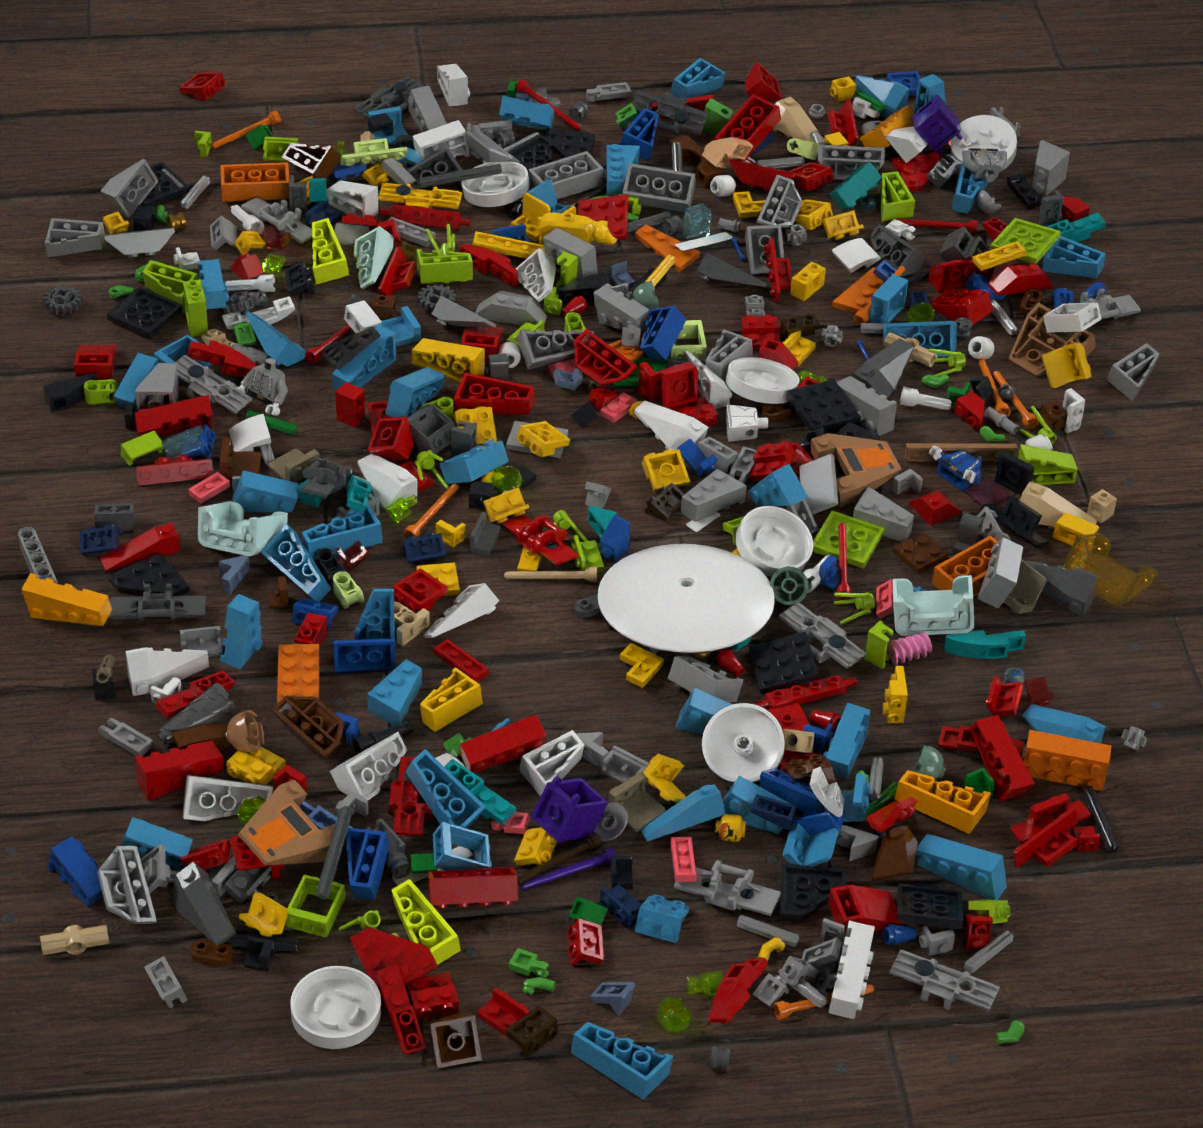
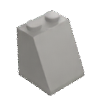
[1032,140,1070,197]
[135,363,179,412]

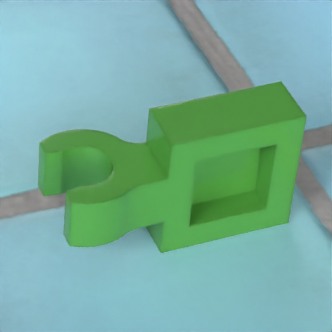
[508,948,549,979]

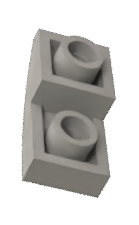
[745,295,765,317]

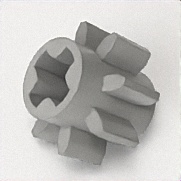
[786,224,807,246]
[821,325,843,347]
[1121,726,1147,751]

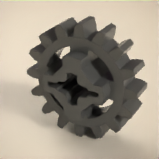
[43,284,83,315]
[418,284,456,314]
[223,291,260,314]

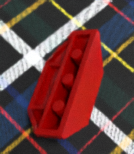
[729,159,797,192]
[988,263,1053,295]
[574,328,638,386]

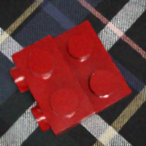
[179,72,226,101]
[788,162,834,192]
[741,314,780,350]
[661,362,699,408]
[670,397,718,427]
[749,441,796,482]
[392,568,448,614]
[406,972,459,1020]

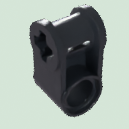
[317,548,346,585]

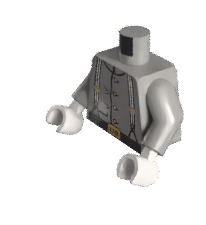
[959,137,1010,182]
[236,358,288,416]

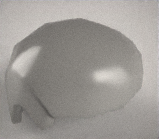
[976,190,1001,214]

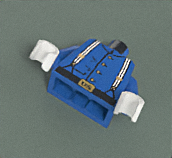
[929,445,982,492]

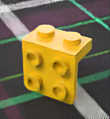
[511,193,550,242]
[1042,343,1092,388]
[453,406,497,445]
[643,754,686,804]

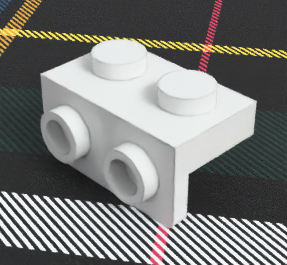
[1062,388,1086,434]

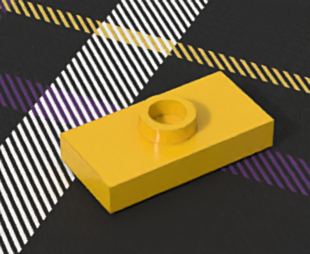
[517,547,542,571]

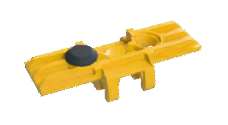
[378,183,462,209]

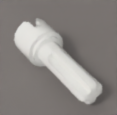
[231,204,264,235]
[225,274,275,293]
[900,387,952,410]
[803,555,834,593]

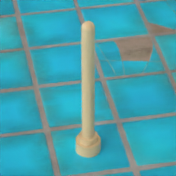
[504,567,597,583]

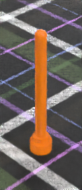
[211,111,281,149]
[853,266,905,326]
[978,359,1011,417]
[993,371,1039,429]
[403,484,458,539]
[773,984,874,1020]

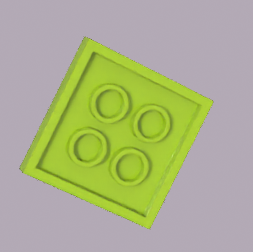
[990,218,1061,264]
[812,511,885,569]

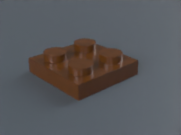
[893,533,947,575]

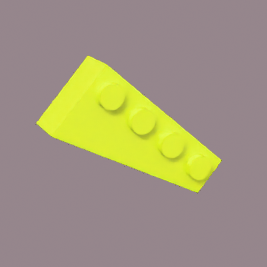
[312,218,349,285]
[391,879,461,965]

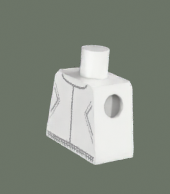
[726,405,768,442]

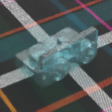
[683,203,712,239]
[162,425,203,459]

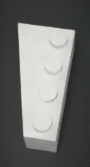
[828,921,875,1019]

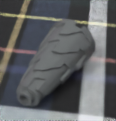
[157,683,238,746]

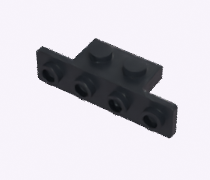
[981,496,1049,547]

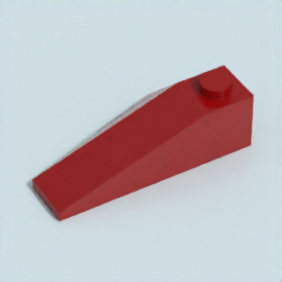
[928,260,995,293]
[100,523,180,573]

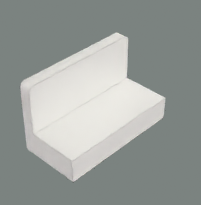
[344,301,382,333]

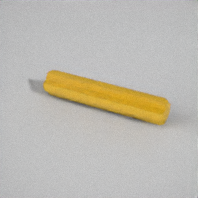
[645,255,675,286]

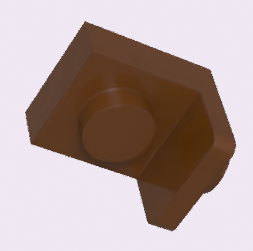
[267,576,289,609]

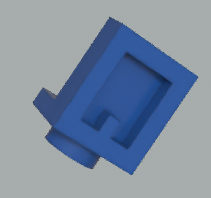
[873,260,896,282]
[1051,288,1073,309]
[819,555,840,590]
[335,712,360,746]
[803,724,835,751]

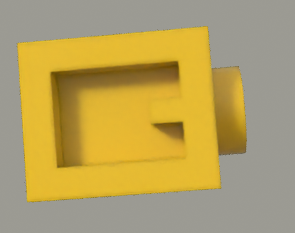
[234,231,266,255]
[436,520,466,548]

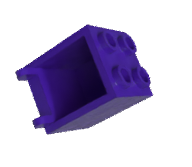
[913,95,963,155]
[531,776,608,842]

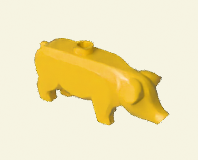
[538,212,617,245]

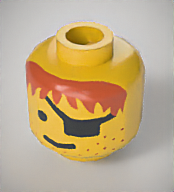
[715,813,746,842]

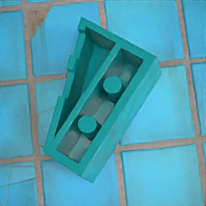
[829,162,882,210]

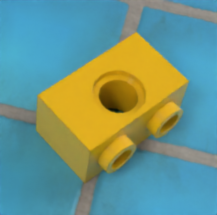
[790,262,826,301]

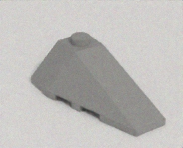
[431,296,497,328]

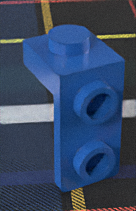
[676,439,718,477]

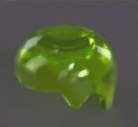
[906,302,935,323]
[491,466,522,493]
[237,795,266,826]
[658,997,691,1033]

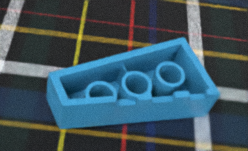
[951,162,990,214]
[261,523,331,602]
[406,749,486,829]

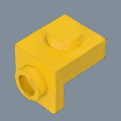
[103,211,129,234]

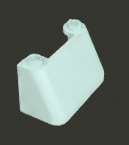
[198,501,288,556]
[893,575,974,636]

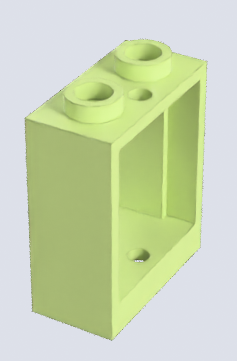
[669,320,707,361]

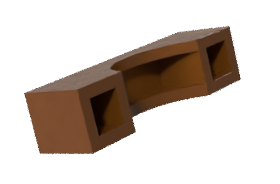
[670,135,723,189]

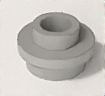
[809,104,825,119]

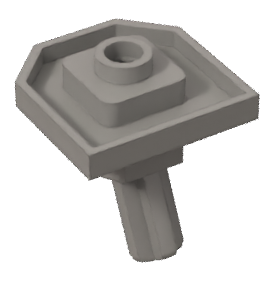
[141,844,180,894]

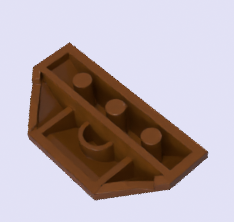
[271,696,344,758]

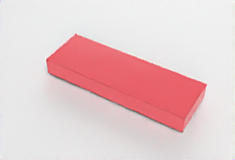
[670,837,697,882]

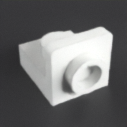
[173,247,200,270]
[150,677,182,704]

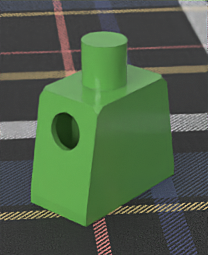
[702,98,733,135]

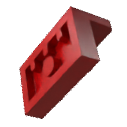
[567,918,604,966]
[477,988,529,1041]

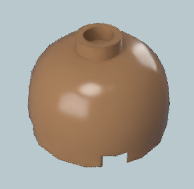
[226,710,264,752]

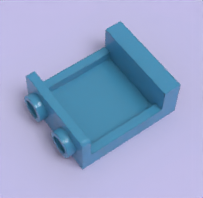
[373,306,421,347]

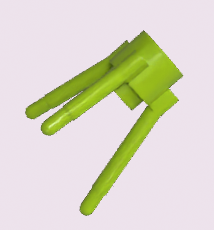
[426,224,455,254]
[928,348,966,377]
[1020,406,1057,444]
[414,450,449,489]
[553,510,588,542]
[834,592,875,625]
[338,910,381,931]

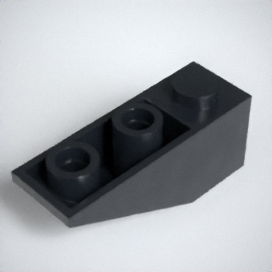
[559,273,610,304]
[43,372,97,413]

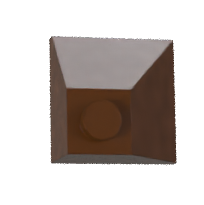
[872,826,918,881]
[430,1012,482,1068]

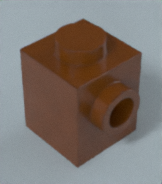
[369,295,396,320]
[1040,401,1068,431]

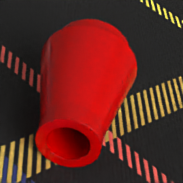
[561,296,588,318]
[715,648,745,677]
[810,710,841,732]

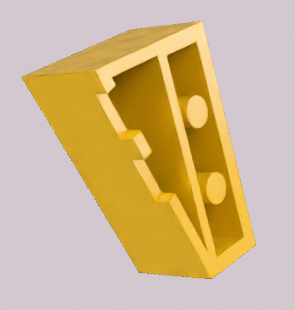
[420,667,483,732]

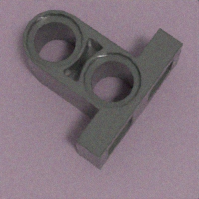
[486,353,509,381]
[953,513,984,554]

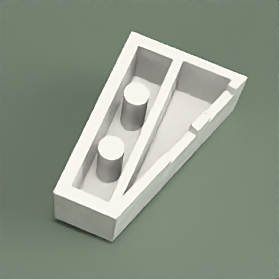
[413,120,470,160]

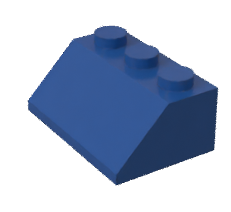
[333,639,395,672]
[760,768,825,816]

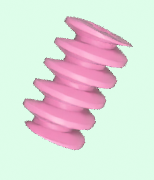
[888,632,932,665]

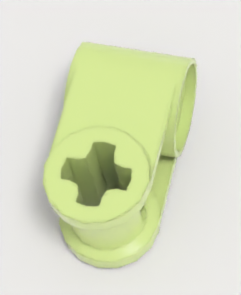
[787,138,821,160]
[333,572,364,609]

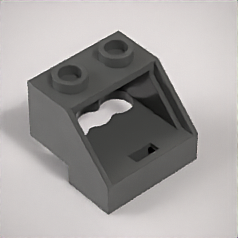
[939,226,989,262]
[408,404,455,454]

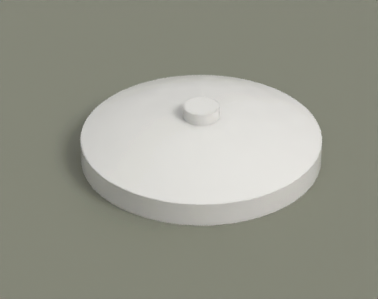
[702,703,785,784]

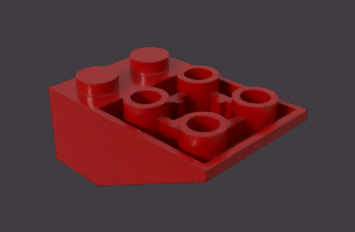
[929,288,994,325]
[461,327,503,364]
[74,345,117,380]
[828,885,904,936]

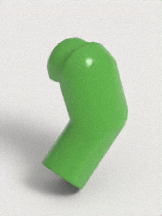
[522,977,555,995]
[996,1020,1025,1044]

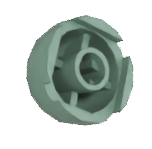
[630,281,659,310]
[770,566,809,606]
[913,744,946,781]

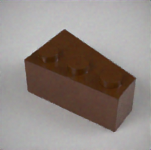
[282,143,342,180]

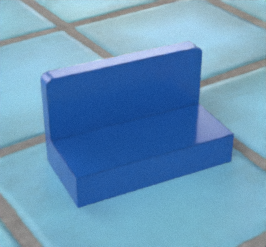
[792,812,844,836]

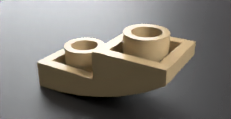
[201,329,234,348]

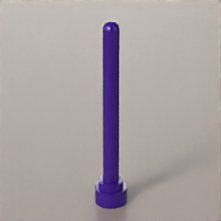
[519,847,616,890]

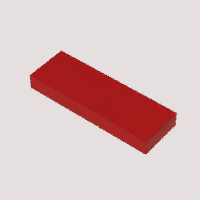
[433,639,489,683]

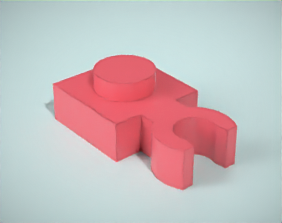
[490,812,530,834]

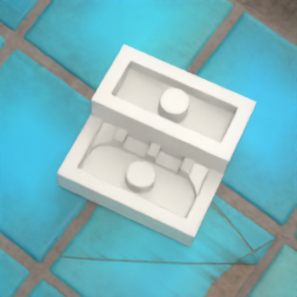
[832,238,881,273]
[229,414,271,452]
[810,767,845,817]

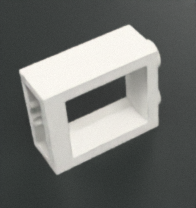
[1043,303,1101,332]

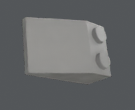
[100,159,159,219]
[745,225,784,275]

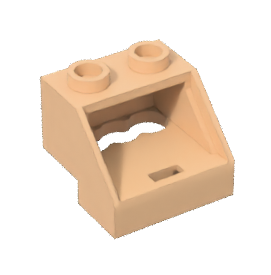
[702,137,753,169]

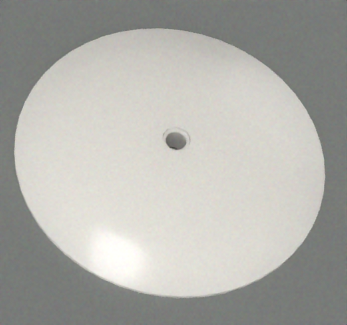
[598,544,774,653]

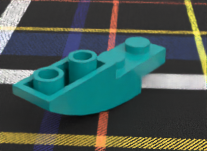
[1047,212,1106,242]
[346,474,371,513]
[944,630,1026,659]
[444,759,516,826]

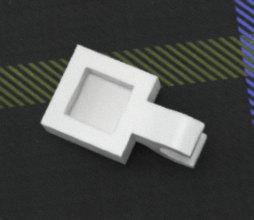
[852,98,880,119]
[885,219,916,241]

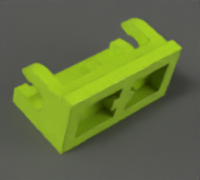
[263,137,298,162]
[556,251,578,289]
[121,431,164,466]
[865,621,893,669]

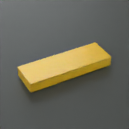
[972,241,1026,271]

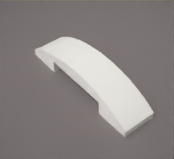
[222,296,295,330]

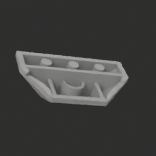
[467,123,520,163]
[818,145,885,181]
[757,175,802,228]
[104,227,175,258]
[475,291,547,326]
[97,846,157,924]

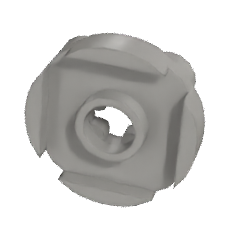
[232,343,267,364]

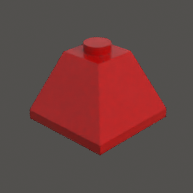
[745,62,782,101]
[367,416,414,461]
[909,489,961,526]

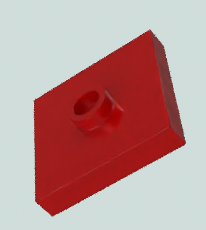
[767,703,810,740]

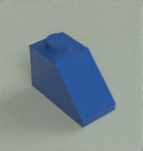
[600,514,630,563]

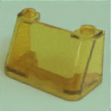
[1064,533,1160,606]

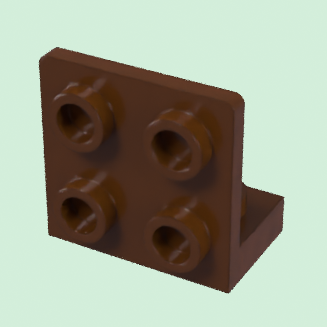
[219,437,261,480]
[785,755,835,785]

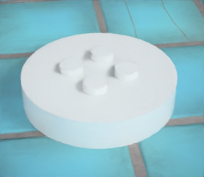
[950,115,1017,170]
[461,161,530,207]
[726,357,799,404]
[736,506,813,577]
[291,966,381,1049]

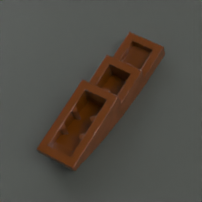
[172,722,233,751]

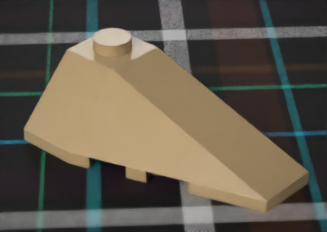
[772,97,824,142]
[1020,481,1097,529]

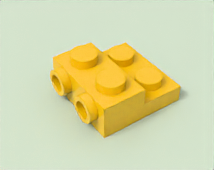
[794,199,833,230]
[516,421,570,457]
[642,449,690,492]
[882,666,908,723]
[226,746,286,786]

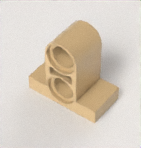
[394,602,430,647]

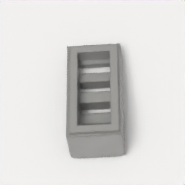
[820,918,845,956]

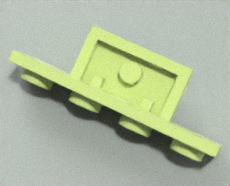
[340,138,408,166]

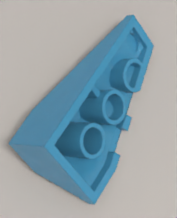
[246,311,306,367]
[1021,704,1105,743]

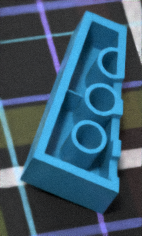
[606,144,640,196]
[332,324,396,390]
[385,367,446,418]
[302,504,382,560]
[916,834,1007,900]
[571,1022,673,1099]

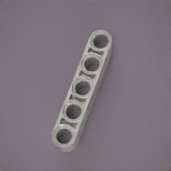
[18,527,57,584]

